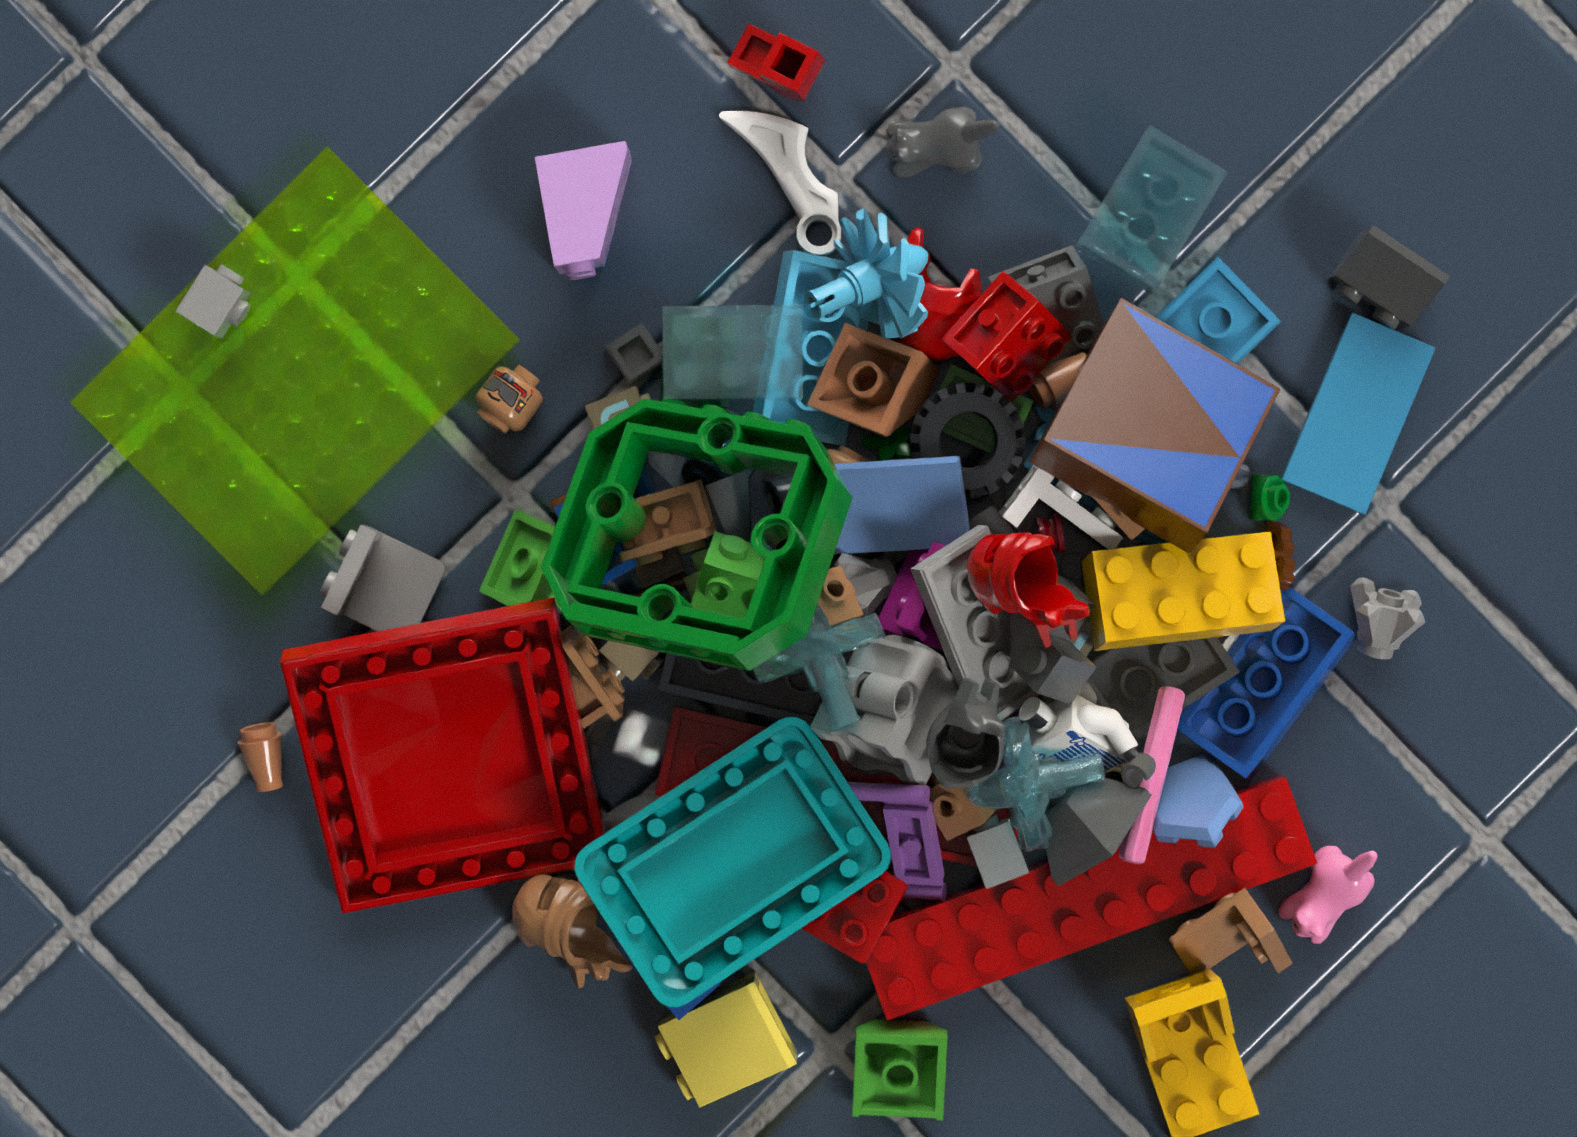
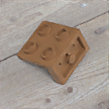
[1169,888,1293,975]

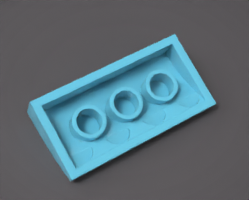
[753,250,869,446]

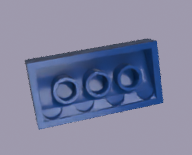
[1177,587,1357,783]

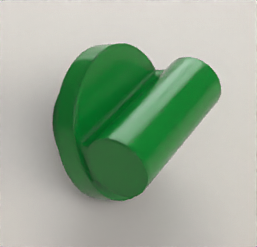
[1249,475,1290,521]

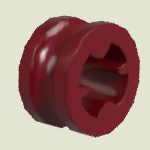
[1035,513,1065,553]

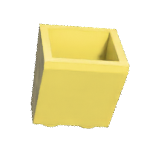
[655,971,797,1108]

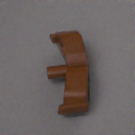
[1265,520,1296,591]

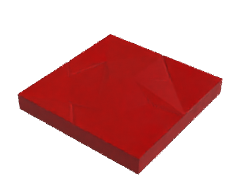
[280,597,606,914]

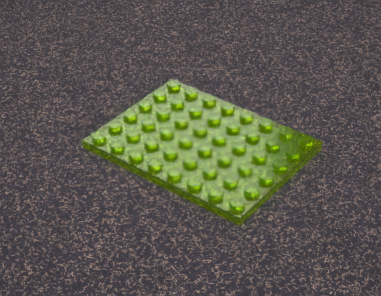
[70,146,521,595]

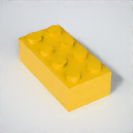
[1081,532,1285,651]

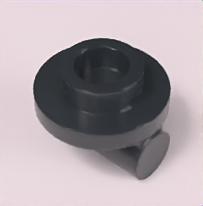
[682,458,732,486]

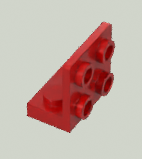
[941,270,1071,403]
[801,871,908,963]

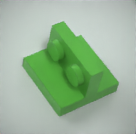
[479,509,561,614]

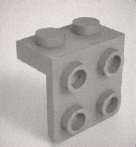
[319,525,446,631]

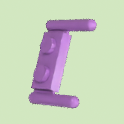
[847,781,947,901]

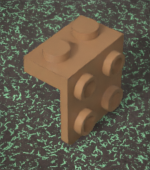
[562,625,625,728]

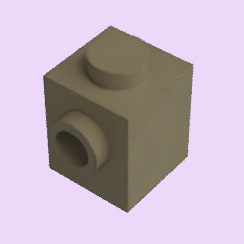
[599,641,665,681]

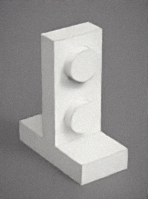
[998,465,1123,549]

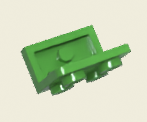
[691,531,776,619]

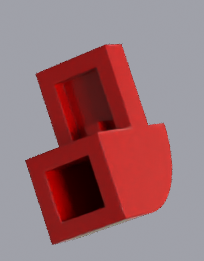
[727,23,825,102]

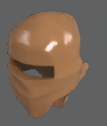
[512,874,633,989]

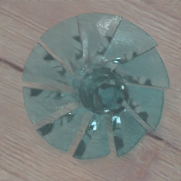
[753,603,885,731]
[967,716,1105,851]

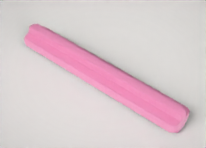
[1118,686,1185,864]

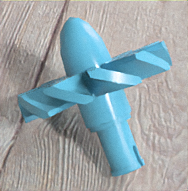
[805,208,928,338]

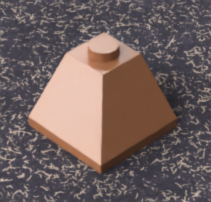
[807,323,940,437]

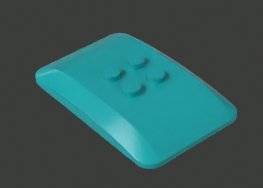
[574,717,891,1007]

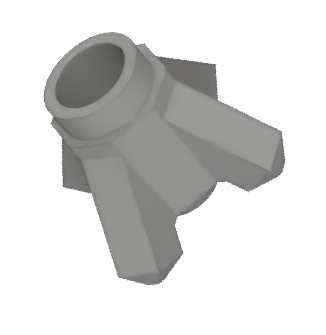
[829,553,897,618]
[1350,577,1425,660]

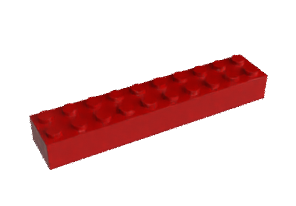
[866,774,1318,1021]

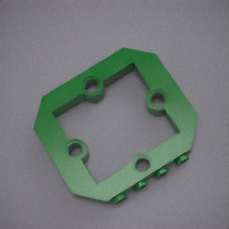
[541,397,853,671]

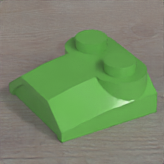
[852,1019,948,1121]

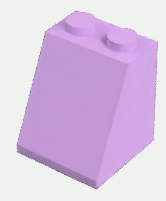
[535,141,632,280]

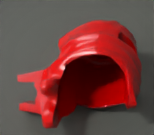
[894,227,982,362]
[967,532,1090,648]

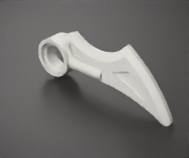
[719,111,841,257]

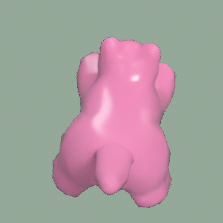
[1278,846,1378,944]

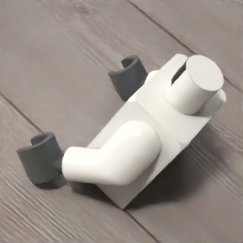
[1019,695,1156,825]

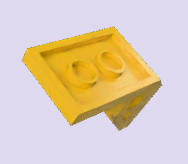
[1124,968,1260,1137]

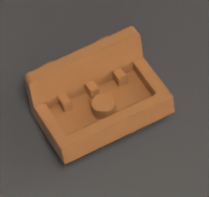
[614,479,717,566]

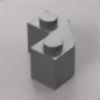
[1010,575,1097,704]

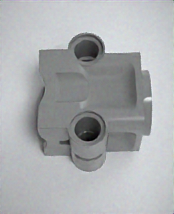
[810,634,959,785]

